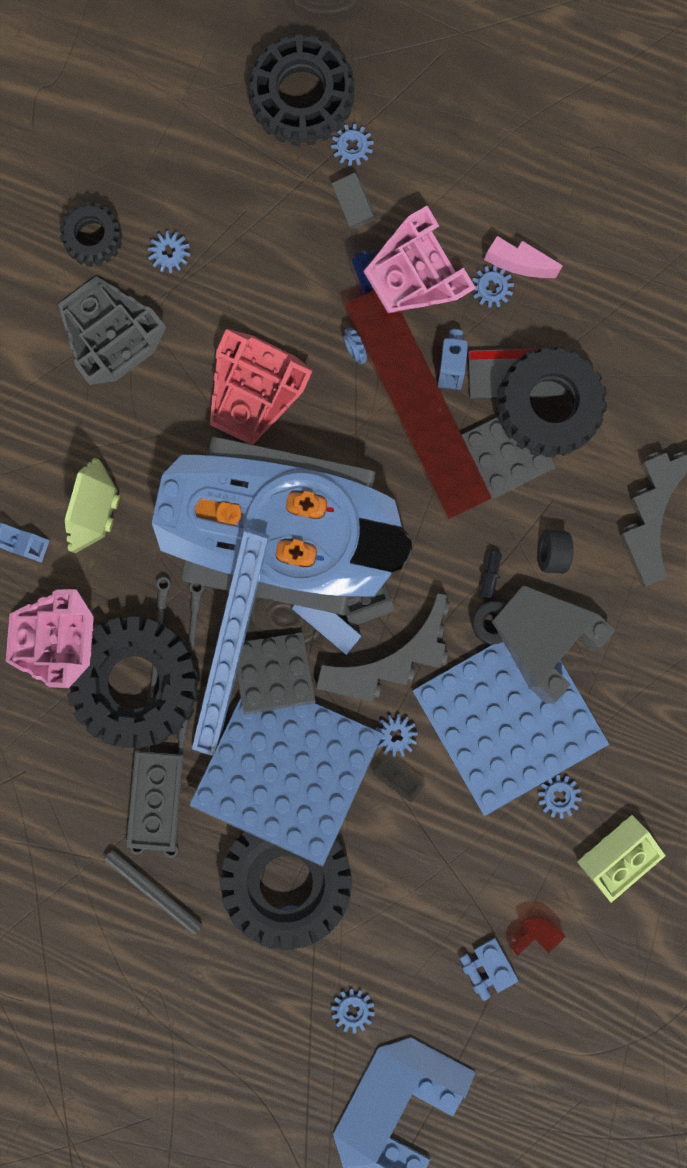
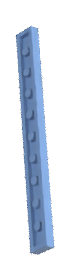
[192,528,270,756]

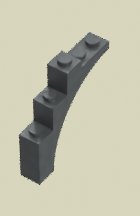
[620,451,687,588]
[316,593,450,702]

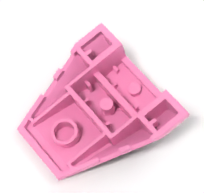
[364,206,476,313]
[6,589,93,688]

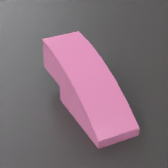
[484,236,563,278]

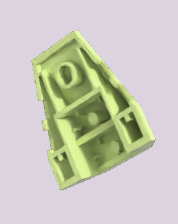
[65,458,120,553]

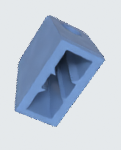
[438,329,468,390]

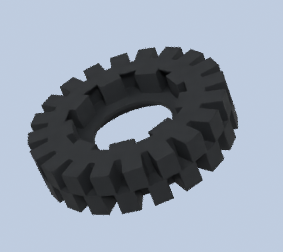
[67,617,201,748]
[220,832,352,950]

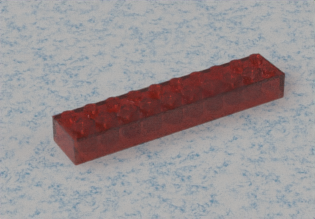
[345,290,492,522]

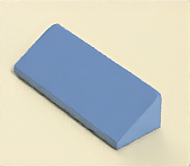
[292,605,362,655]

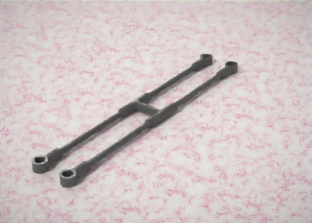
[130,577,205,858]

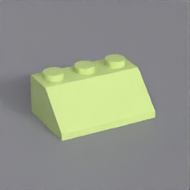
[577,815,665,903]

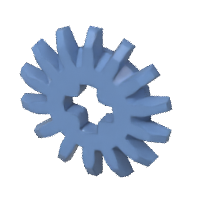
[331,124,374,166]
[148,231,190,273]
[472,266,514,308]
[376,714,418,757]
[538,775,582,819]
[331,989,375,1033]

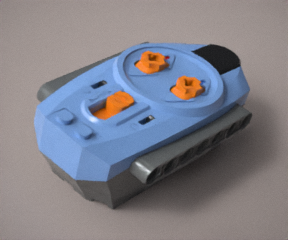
[152,437,412,615]

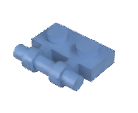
[459,937,518,1001]

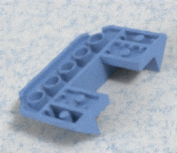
[333,1037,475,1168]

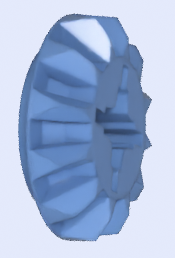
[343,327,367,365]

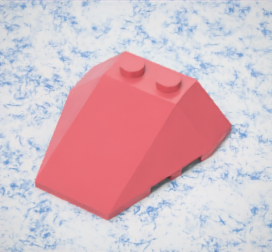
[210,329,313,445]

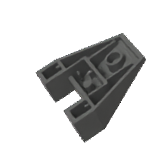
[492,586,615,704]

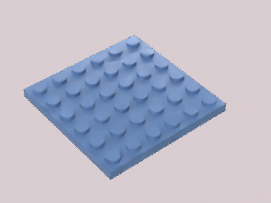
[413,642,609,816]
[190,698,383,866]

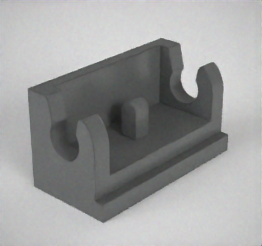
[332,173,377,228]

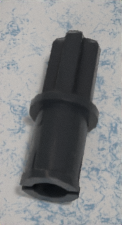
[479,551,502,599]

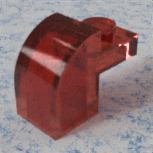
[509,916,566,956]

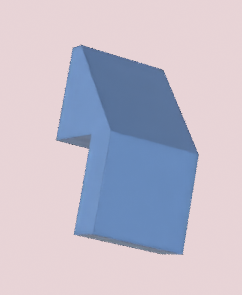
[0,523,50,563]

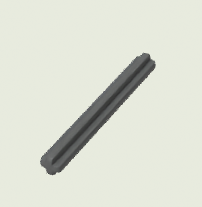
[104,850,202,935]

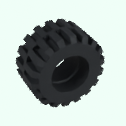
[60,202,122,267]

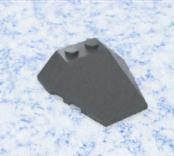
[58,276,166,385]

